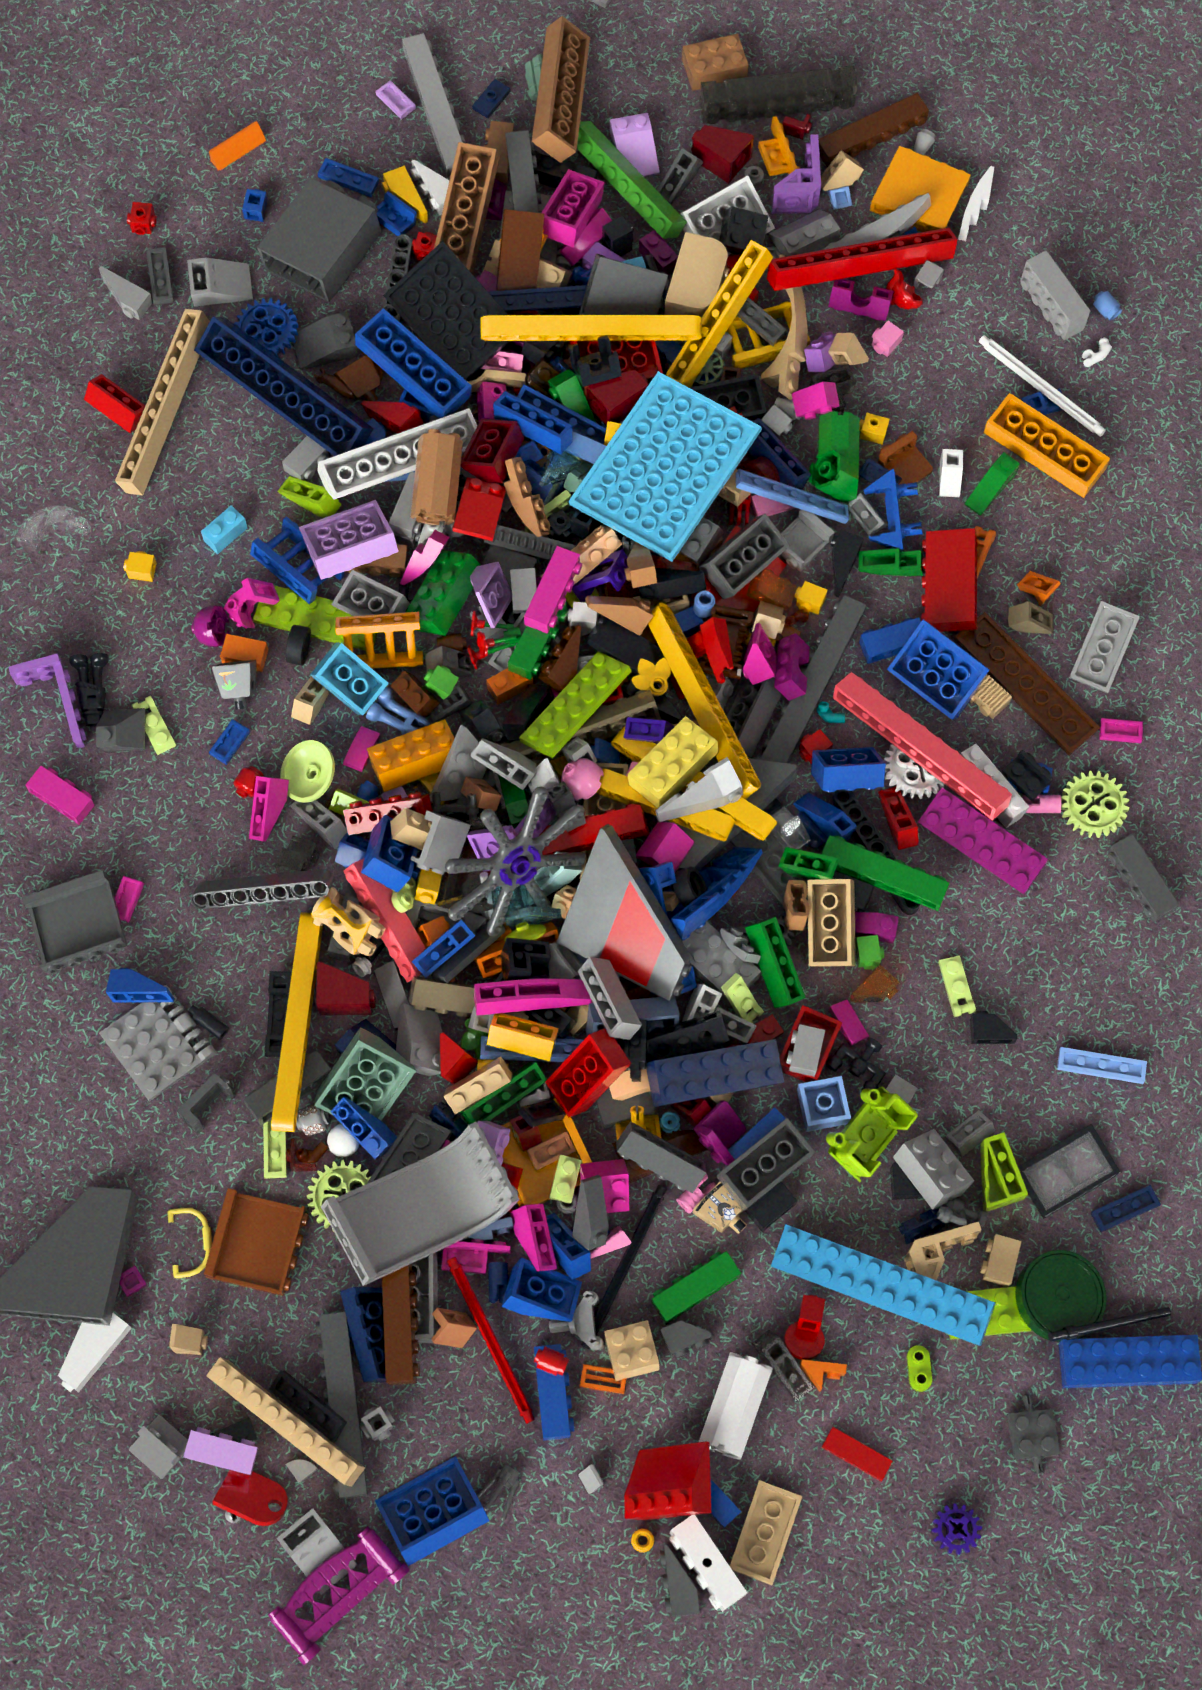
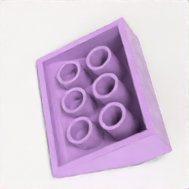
[299,500,398,580]

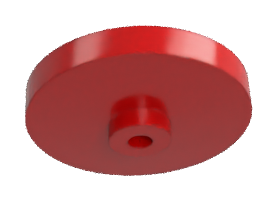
[784,1321,825,1360]

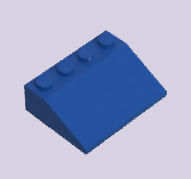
[887,619,990,720]
[375,1456,489,1566]

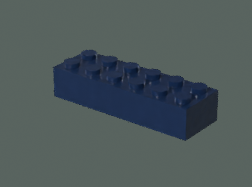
[646,1039,784,1107]

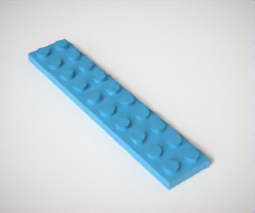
[771,1224,996,1346]

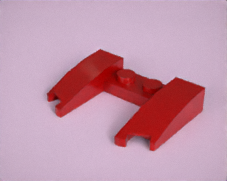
[669,617,734,699]

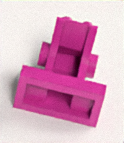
[224,578,280,629]

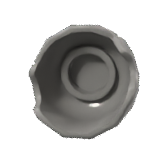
[519,1083,551,1107]

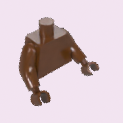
[314,351,383,401]

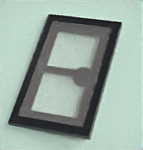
[1018,1124,1121,1219]

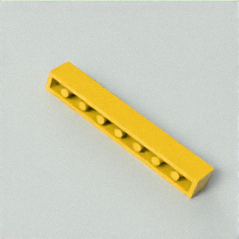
[665,240,773,388]

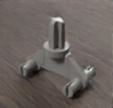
[549,1291,605,1351]

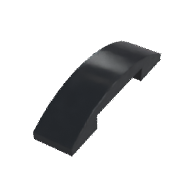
[265,971,292,1057]

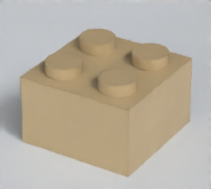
[604,1320,659,1381]

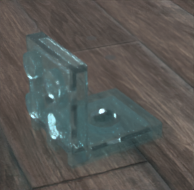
[491,885,561,926]

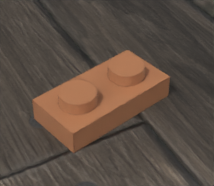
[527,1131,576,1170]

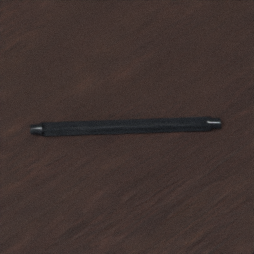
[581,1185,667,1349]

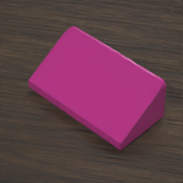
[829,1000,869,1047]

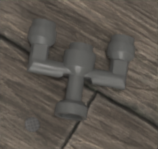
[937,1197,988,1228]

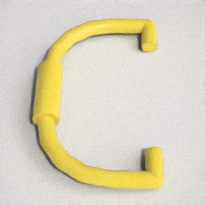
[167,1208,212,1278]

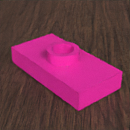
[1099,718,1143,743]
[115,875,145,923]

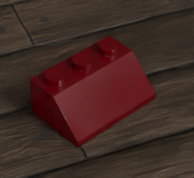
[460,419,524,484]

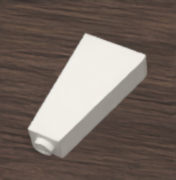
[58,1313,131,1393]

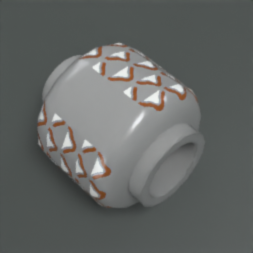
[296,1105,330,1136]

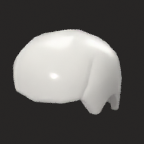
[327,1124,360,1157]

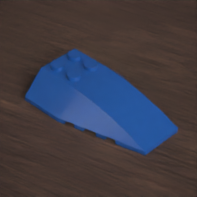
[663,847,763,941]

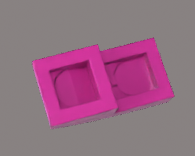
[343,726,380,772]

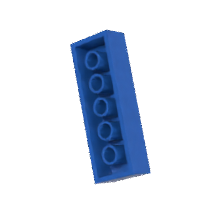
[355,308,472,419]
[1059,1335,1202,1388]

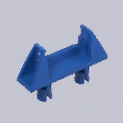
[864,469,923,552]

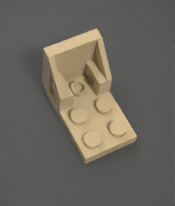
[904,1222,981,1280]

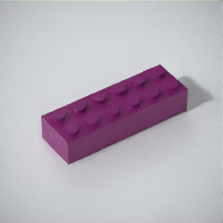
[918,788,1049,895]

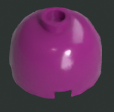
[191,605,229,647]

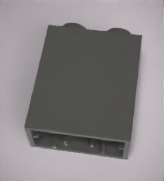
[257,177,381,302]

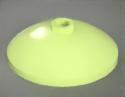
[280,740,335,803]

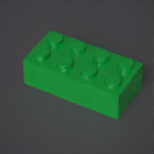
[405,550,481,636]

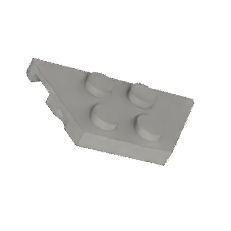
[430,725,487,801]

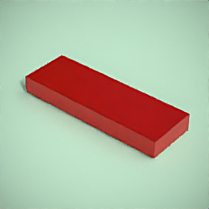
[821,1427,893,1482]

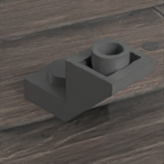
[547,782,586,832]

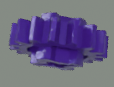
[931,1503,982,1555]

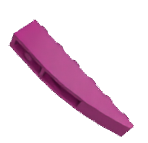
[474,979,593,1016]

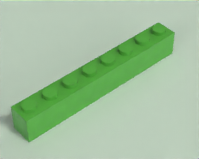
[577,121,687,239]

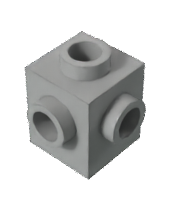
[361,1406,395,1442]

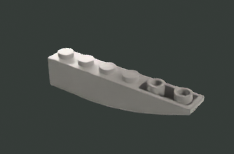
[823,193,931,250]

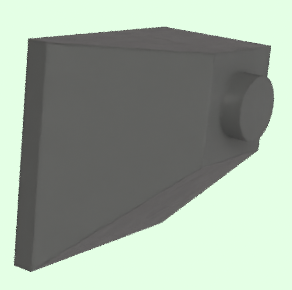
[96,708,145,752]

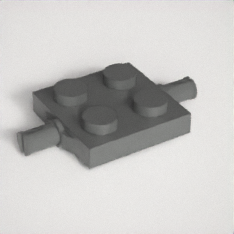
[1007,1395,1060,1474]

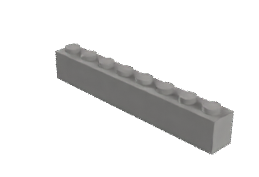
[402,33,465,176]

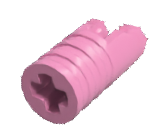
[1022,795,1061,813]
[676,1174,716,1214]

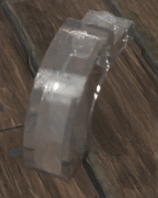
[16,506,92,551]

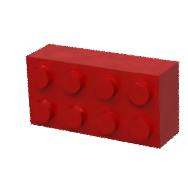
[545,1028,632,1118]

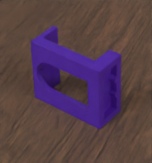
[572,550,628,602]

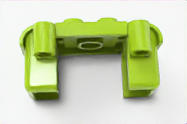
[826,1087,918,1182]

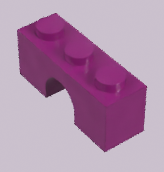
[828,279,894,321]
[774,633,810,701]

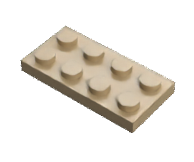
[730,1480,802,1586]

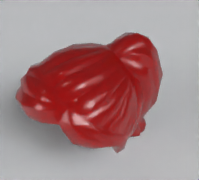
[885,269,923,310]

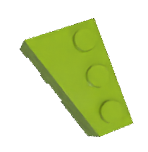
[980,1132,1028,1212]

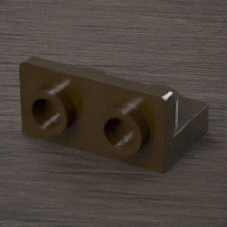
[527,357,562,403]

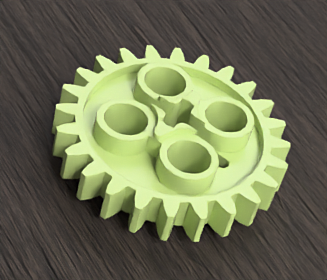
[1061,771,1129,838]
[307,1160,371,1232]

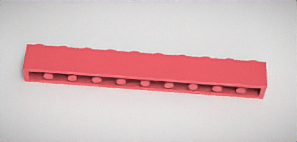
[833,672,1012,821]

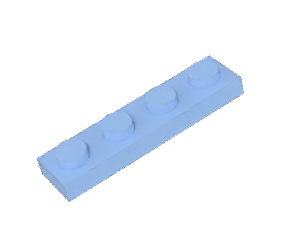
[1057,1047,1147,1084]

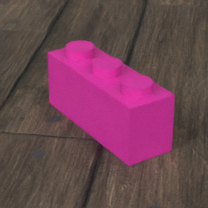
[26,766,95,825]

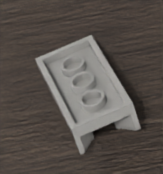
[1069,601,1140,694]

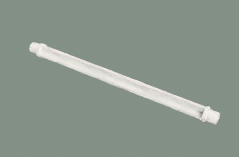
[979,335,1106,437]

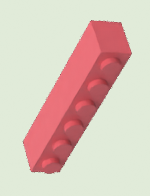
[343,858,426,983]

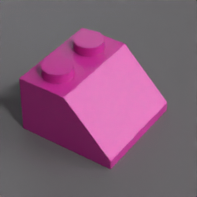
[742,622,777,685]

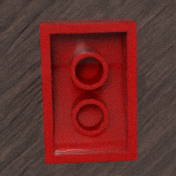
[452,477,506,541]

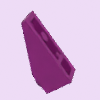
[855,912,899,944]

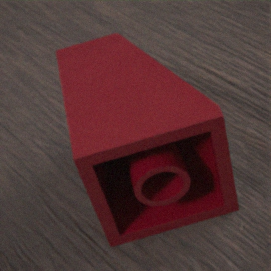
[691,125,754,184]
[584,370,649,427]
[316,962,376,1015]

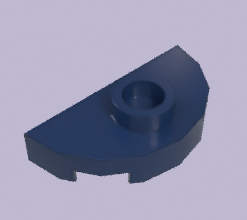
[796,811,828,848]

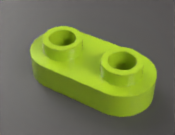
[906,1345,932,1392]

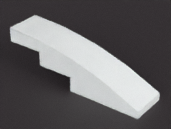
[958,166,994,241]

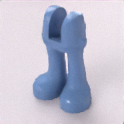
[366,686,430,735]

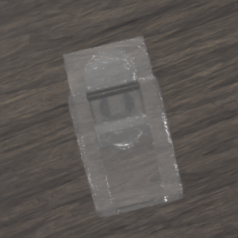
[771,807,810,849]

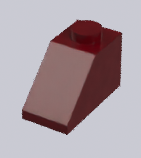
[669,1098,712,1127]

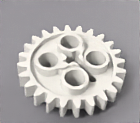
[883,744,945,799]

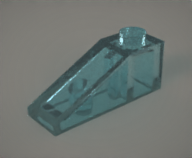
[539,450,581,486]

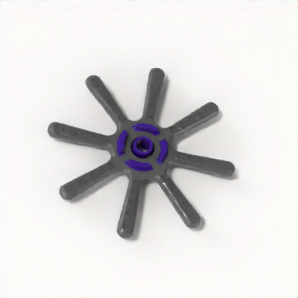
[445,787,586,937]

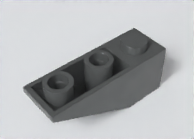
[659,1545,700,1618]

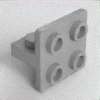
[129,1415,188,1479]

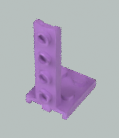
[8,653,87,748]
[466,797,556,872]

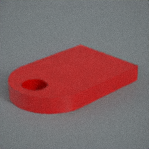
[212,1470,288,1526]

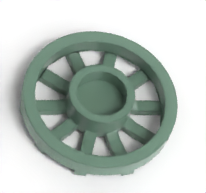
[694,351,724,385]

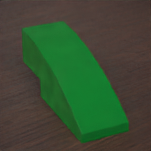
[859,548,924,576]

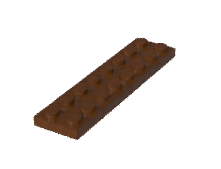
[954,612,1100,756]

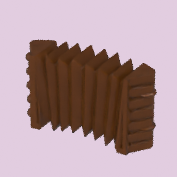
[700,605,754,680]

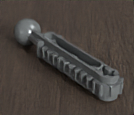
[443,511,576,560]

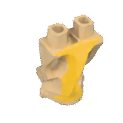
[312,887,386,956]

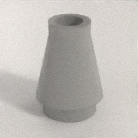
[913,129,935,155]

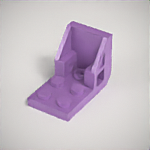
[771,134,821,214]

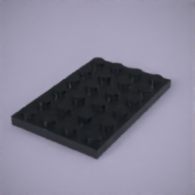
[383,241,510,381]

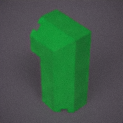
[809,411,860,503]

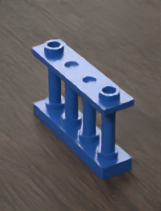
[250,517,345,605]

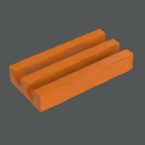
[580,1364,627,1394]

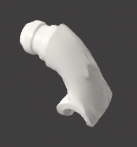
[1082,337,1112,367]

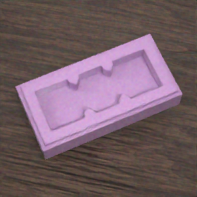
[376,80,416,120]

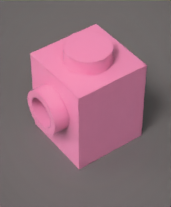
[872,321,904,357]

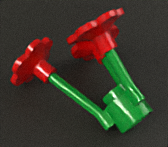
[467,610,521,670]

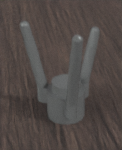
[477,1465,520,1520]

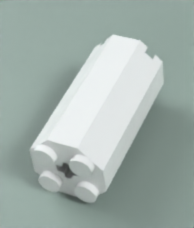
[699,1352,773,1460]

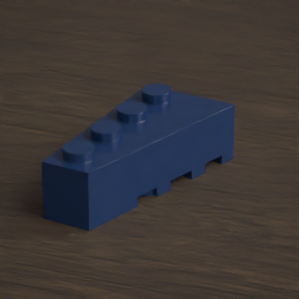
[340,1287,386,1383]

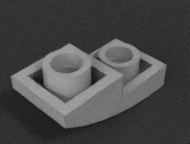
[720,927,761,964]

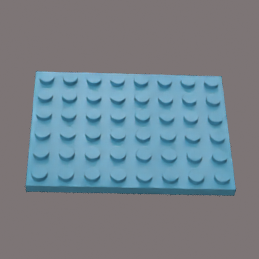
[568,371,762,562]

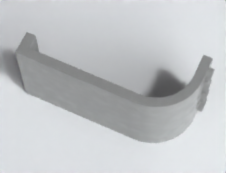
[321,1122,520,1286]

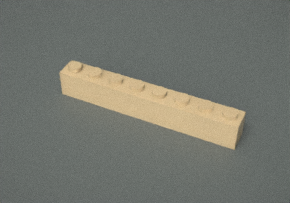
[206,1357,365,1487]

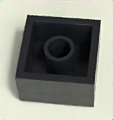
[719,206,768,256]

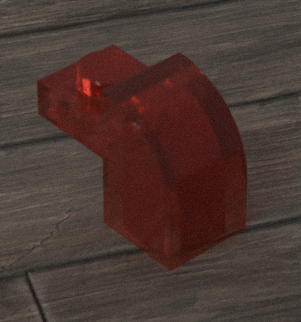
[736,456,780,482]

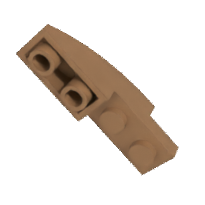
[504,457,551,537]

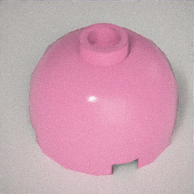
[561,758,604,801]

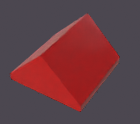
[440,1033,478,1084]

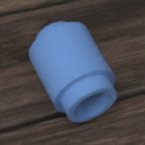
[1093,291,1122,321]
[693,591,715,618]

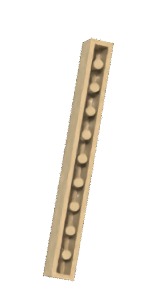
[115,309,210,495]

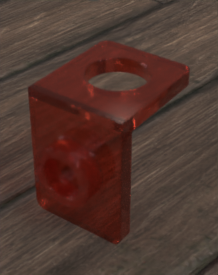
[286,1138,317,1172]

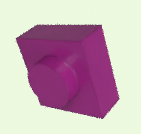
[119,1265,147,1297]

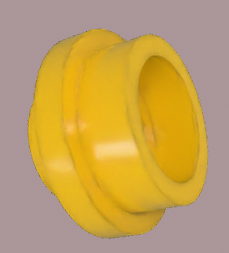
[631,1529,654,1553]

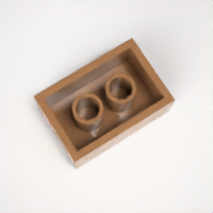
[682,33,749,91]

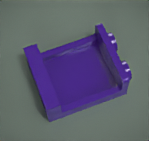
[624,717,675,744]

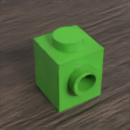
[423,665,459,700]
[855,935,884,970]

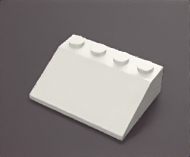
[679,176,775,255]

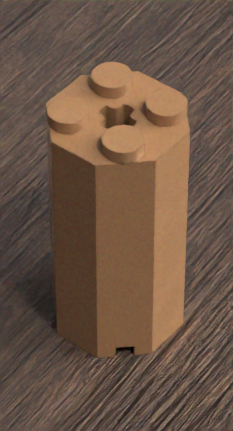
[410,429,463,525]

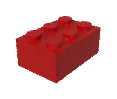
[780,1005,843,1082]

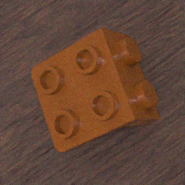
[878,431,933,485]

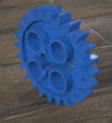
[234,298,299,357]

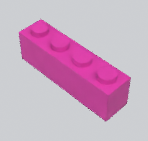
[524,546,582,634]

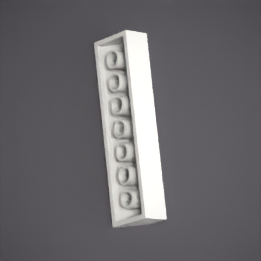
[318,408,477,500]

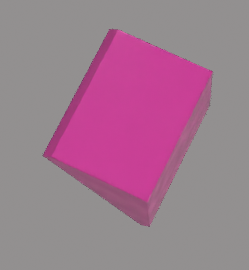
[636,822,694,873]

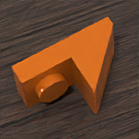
[1017,571,1061,606]
[800,1359,847,1392]

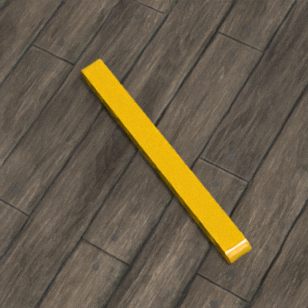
[480,315,702,341]
[648,603,761,800]
[271,912,323,1132]

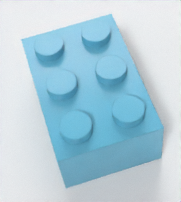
[310,643,389,715]

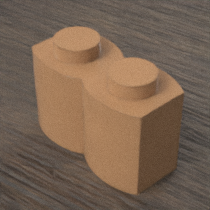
[783,880,810,931]

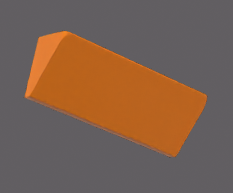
[209,121,266,171]

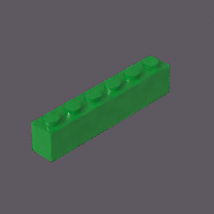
[822,835,949,911]

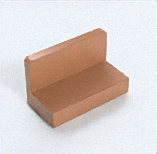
[431,1308,477,1348]

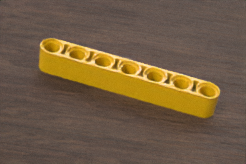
[596,768,735,841]

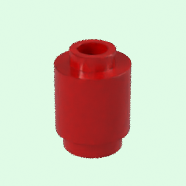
[534,1347,569,1376]

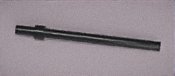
[1048,1307,1171,1342]

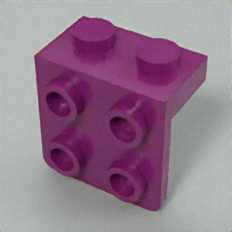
[693,1100,746,1165]

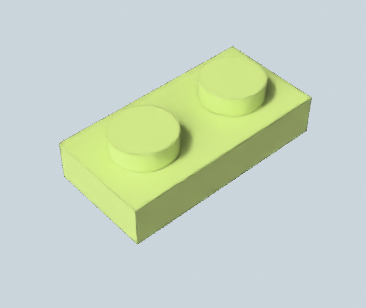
[549,1155,582,1204]

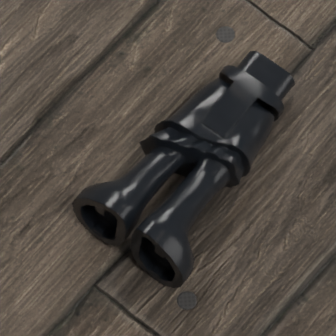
[69,653,109,726]

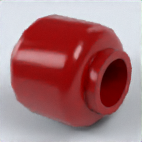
[233,766,264,798]

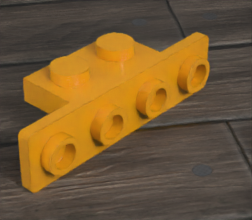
[758,116,800,176]

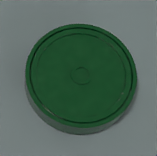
[1015,1250,1107,1342]

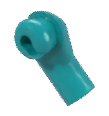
[817,701,845,723]

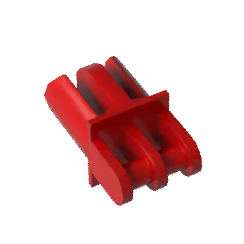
[728,494,751,526]

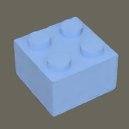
[797,1076,851,1132]

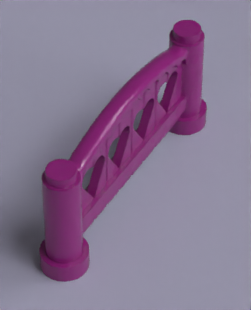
[268,1526,410,1665]

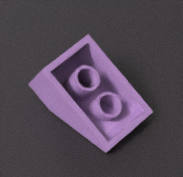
[610,113,660,177]
[470,562,512,629]

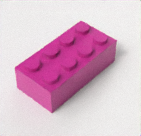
[541,169,605,247]

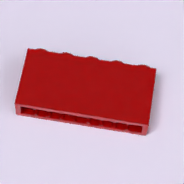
[921,528,977,632]

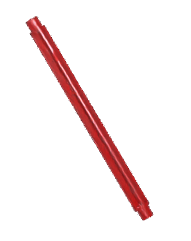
[447,1257,535,1424]

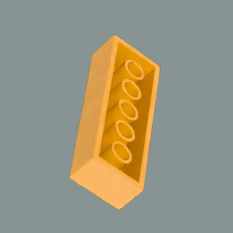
[984,393,1110,498]

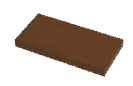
[496,209,544,291]

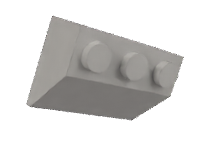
[768,209,840,257]
[331,570,410,616]

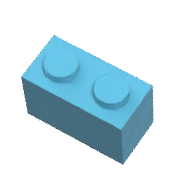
[201,505,247,554]

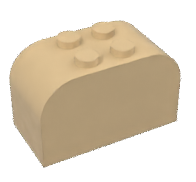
[665,232,729,318]

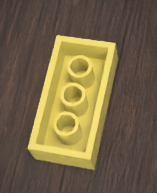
[628,716,718,808]

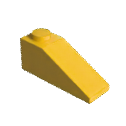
[381,166,428,223]

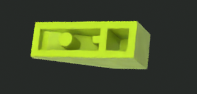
[278,476,342,518]

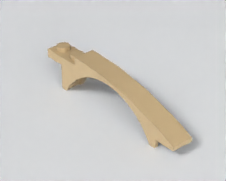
[761,254,808,400]

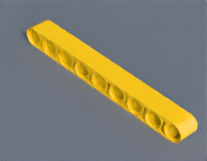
[611,726,777,841]

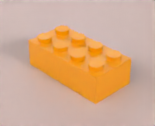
[367,719,455,792]

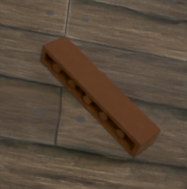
[819,93,929,167]
[382,1262,420,1385]

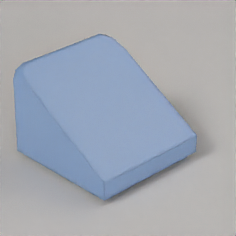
[827,186,852,210]

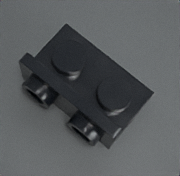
[1002,750,1053,801]

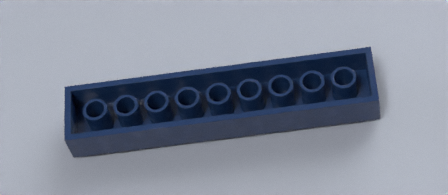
[194,316,374,456]

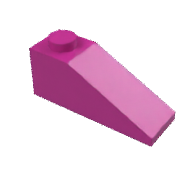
[249,776,289,842]
[510,1204,557,1272]

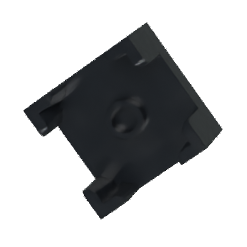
[568,335,622,387]

